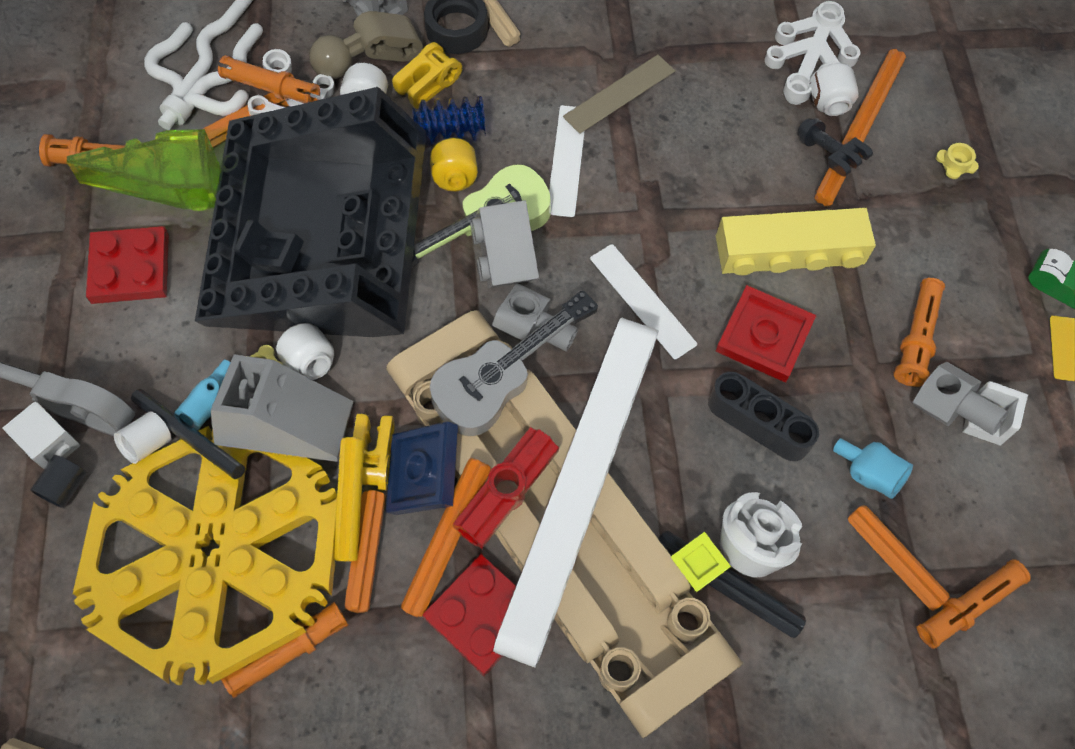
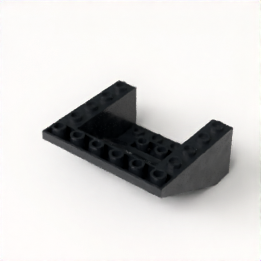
[195,87,426,338]

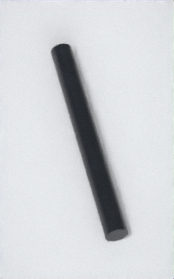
[131,389,245,480]

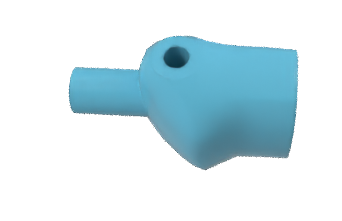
[175,359,230,430]
[833,438,913,499]

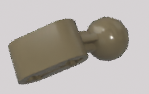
[309,11,423,79]

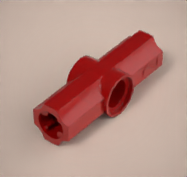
[453,427,559,549]

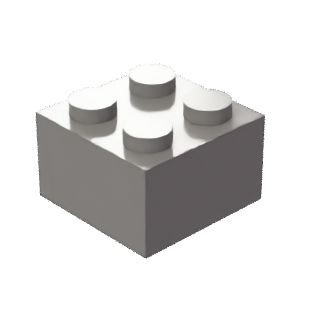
[470,200,539,288]

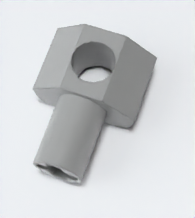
[492,283,578,352]
[913,362,1008,435]

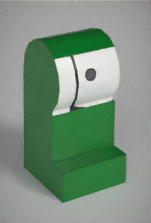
[1028,249,1075,309]

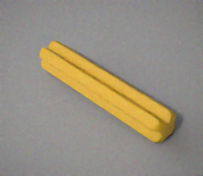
[334,437,365,562]

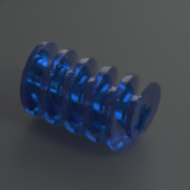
[412,95,486,144]

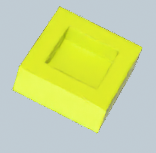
[671,532,731,592]

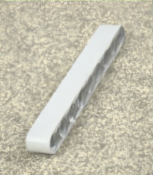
[493,318,659,668]

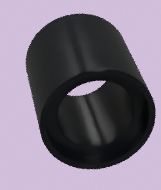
[30,455,87,509]

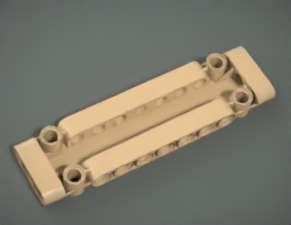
[386,310,743,738]

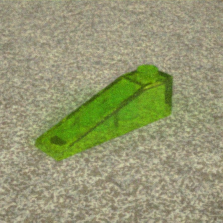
[66,129,221,211]

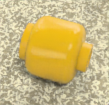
[430,138,478,192]

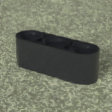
[708,372,819,461]

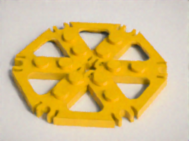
[72,426,337,685]

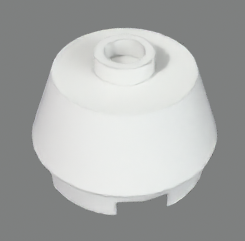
[720,492,802,577]

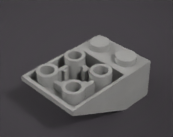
[211,354,353,462]

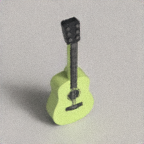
[412,165,551,268]

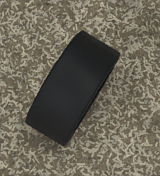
[424,0,488,54]

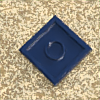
[386,421,458,515]

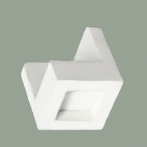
[962,381,1028,446]
[3,402,81,469]

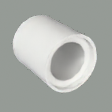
[114,412,171,464]

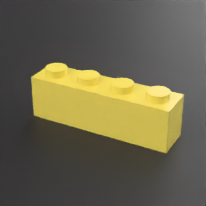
[716,208,876,275]

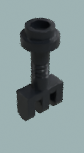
[798,118,873,177]

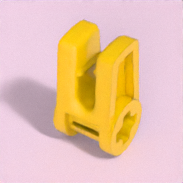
[392,42,462,109]
[353,414,395,491]

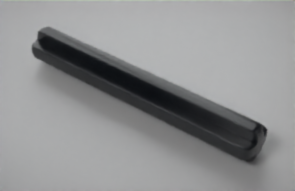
[658,530,807,638]

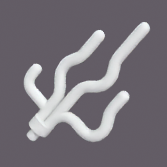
[144,0,263,130]

